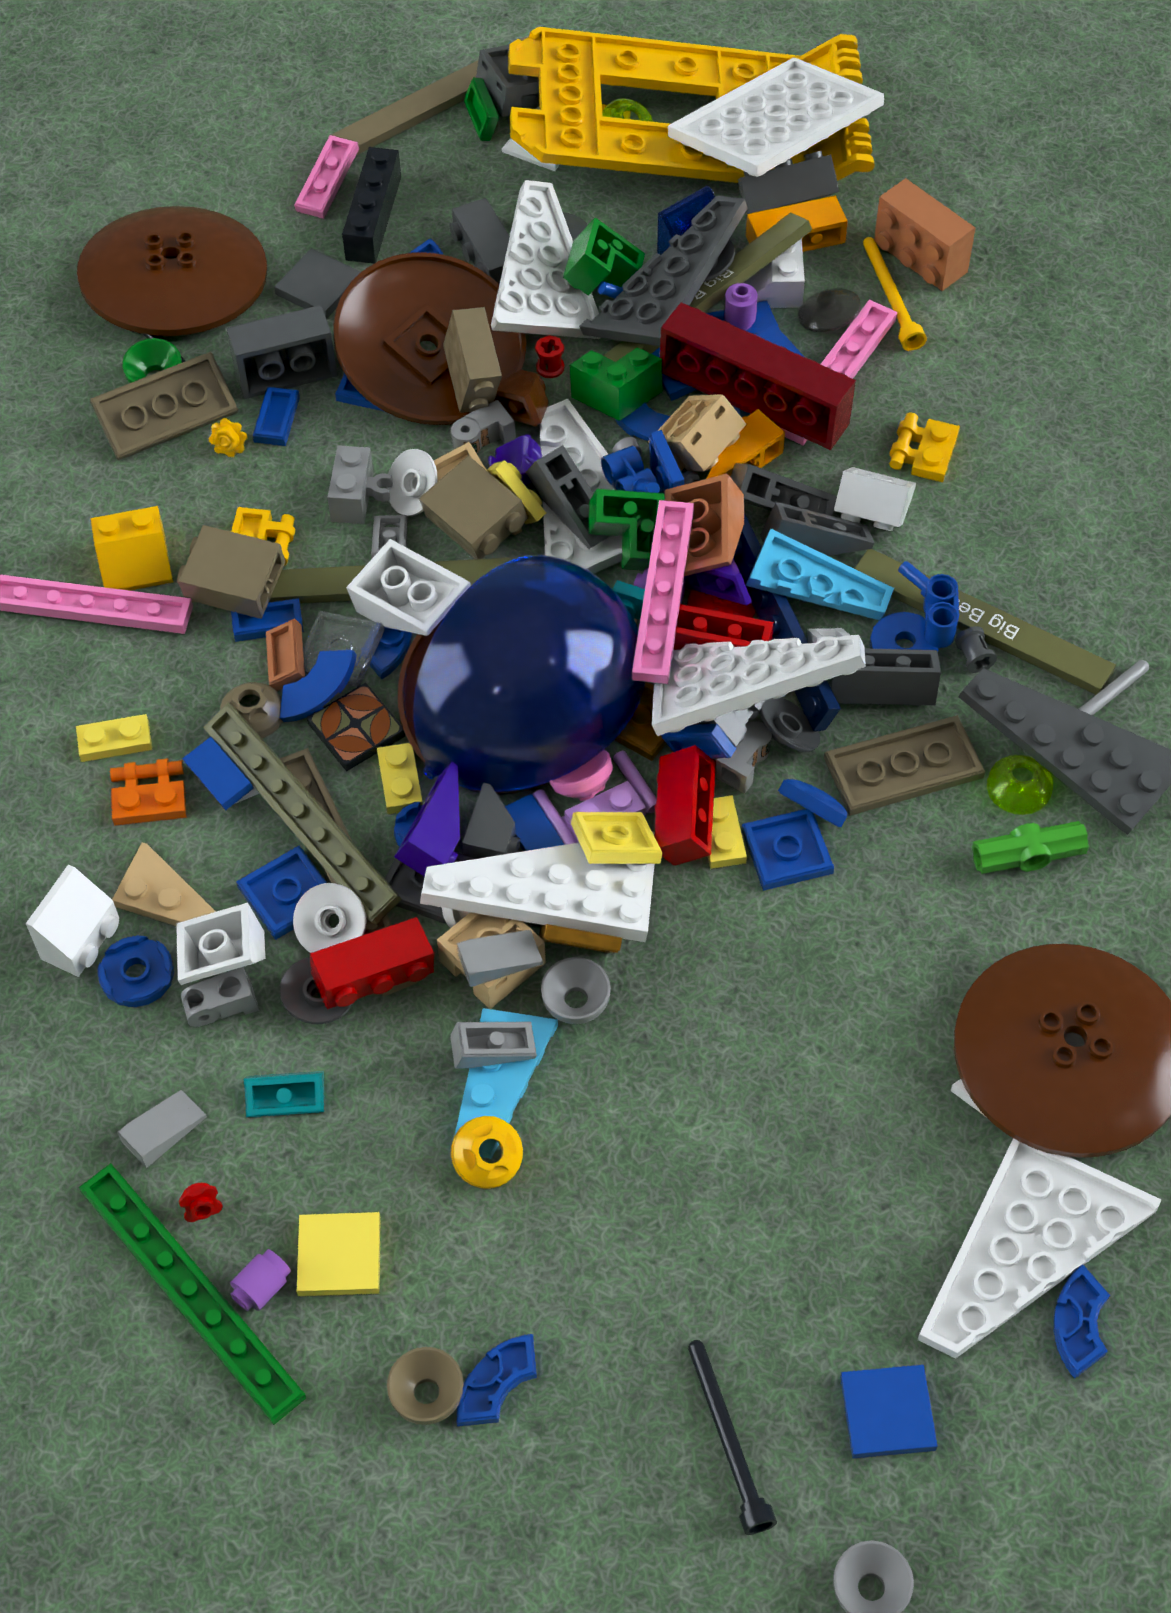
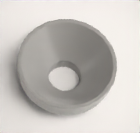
[541,957,611,1024]
[833,1541,914,1613]

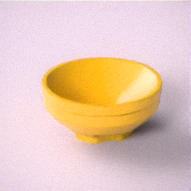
[451,1116,523,1189]

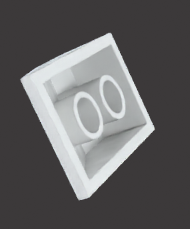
[346,539,471,636]

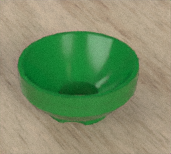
[122,338,182,383]

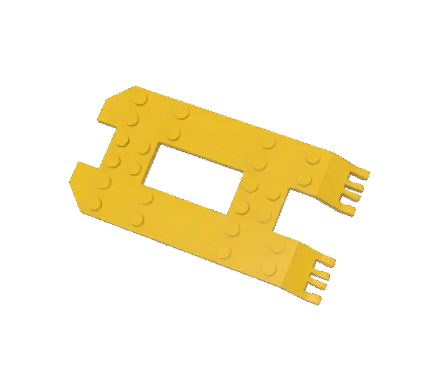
[508,27,875,183]

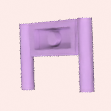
[533,751,657,845]

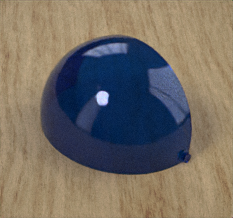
[413,555,645,792]

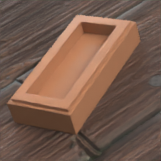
[266,618,305,691]

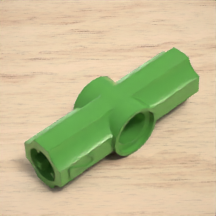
[972,821,1089,874]

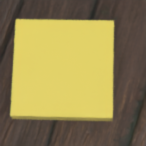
[571,812,663,864]
[297,1212,380,1296]

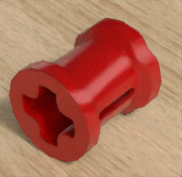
[535,336,565,378]

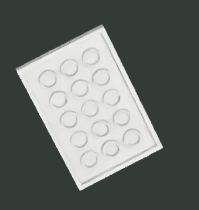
[668,57,884,177]

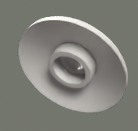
[387,449,437,516]
[293,883,366,953]

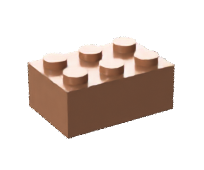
[874,178,975,291]

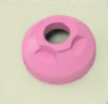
[548,748,613,801]

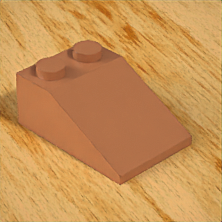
[665,473,744,576]

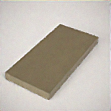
[90,352,238,460]
[824,715,985,816]

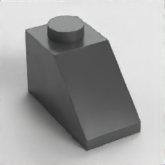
[462,783,521,859]

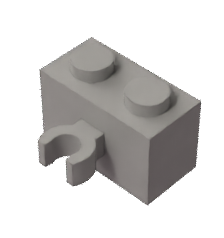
[327,445,393,524]

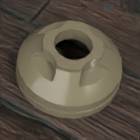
[220,682,283,738]
[387,1347,464,1425]

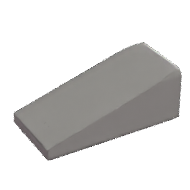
[371,515,408,559]
[457,930,543,987]
[451,1022,537,1069]
[118,1090,207,1168]

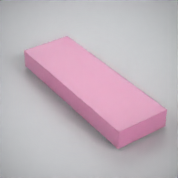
[294,135,359,219]

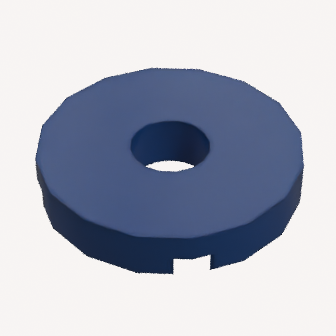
[869,612,939,652]
[97,935,174,1007]

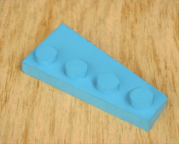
[746,529,894,620]
[455,1008,558,1159]

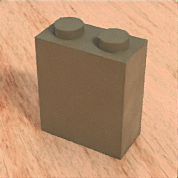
[443,307,502,413]
[419,455,528,559]
[177,525,285,619]

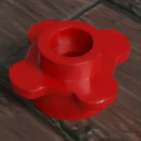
[179,1182,223,1222]

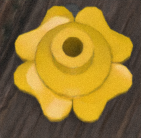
[209,418,247,457]

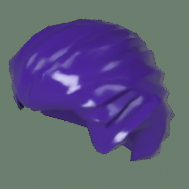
[488,434,543,486]

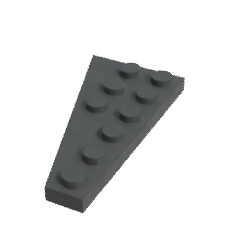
[579,196,748,346]
[958,668,1171,835]

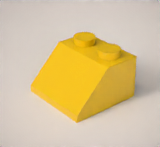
[90,506,173,591]

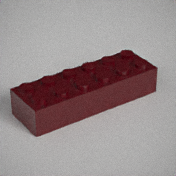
[660,302,856,450]

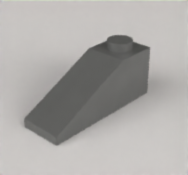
[525,445,610,549]
[731,463,837,516]
[760,502,874,556]

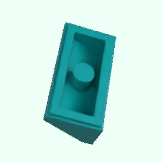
[244,1071,325,1117]

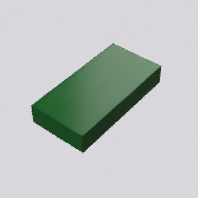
[464,77,499,141]

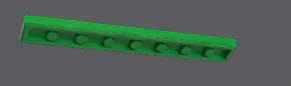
[79,1163,306,1425]

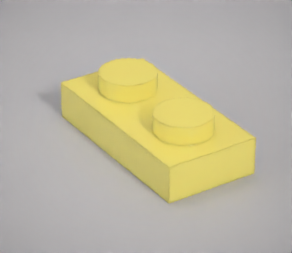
[486,460,546,524]
[76,714,152,762]
[377,743,423,814]
[708,795,747,869]

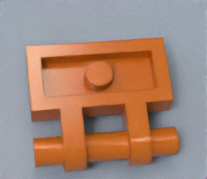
[110,758,187,826]

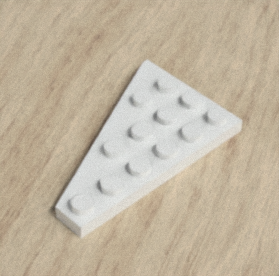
[491,180,600,339]
[540,399,622,581]
[652,635,866,736]
[420,831,655,942]
[918,1138,1161,1359]

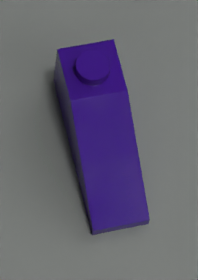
[684,557,752,605]
[394,762,460,877]

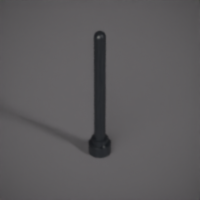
[688,1340,777,1535]

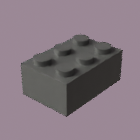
[226,305,337,399]

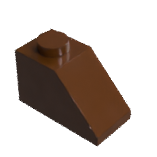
[495,370,549,426]

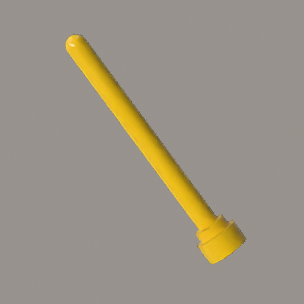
[863,237,927,351]

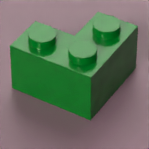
[563,218,645,296]
[569,347,663,421]
[589,489,665,571]

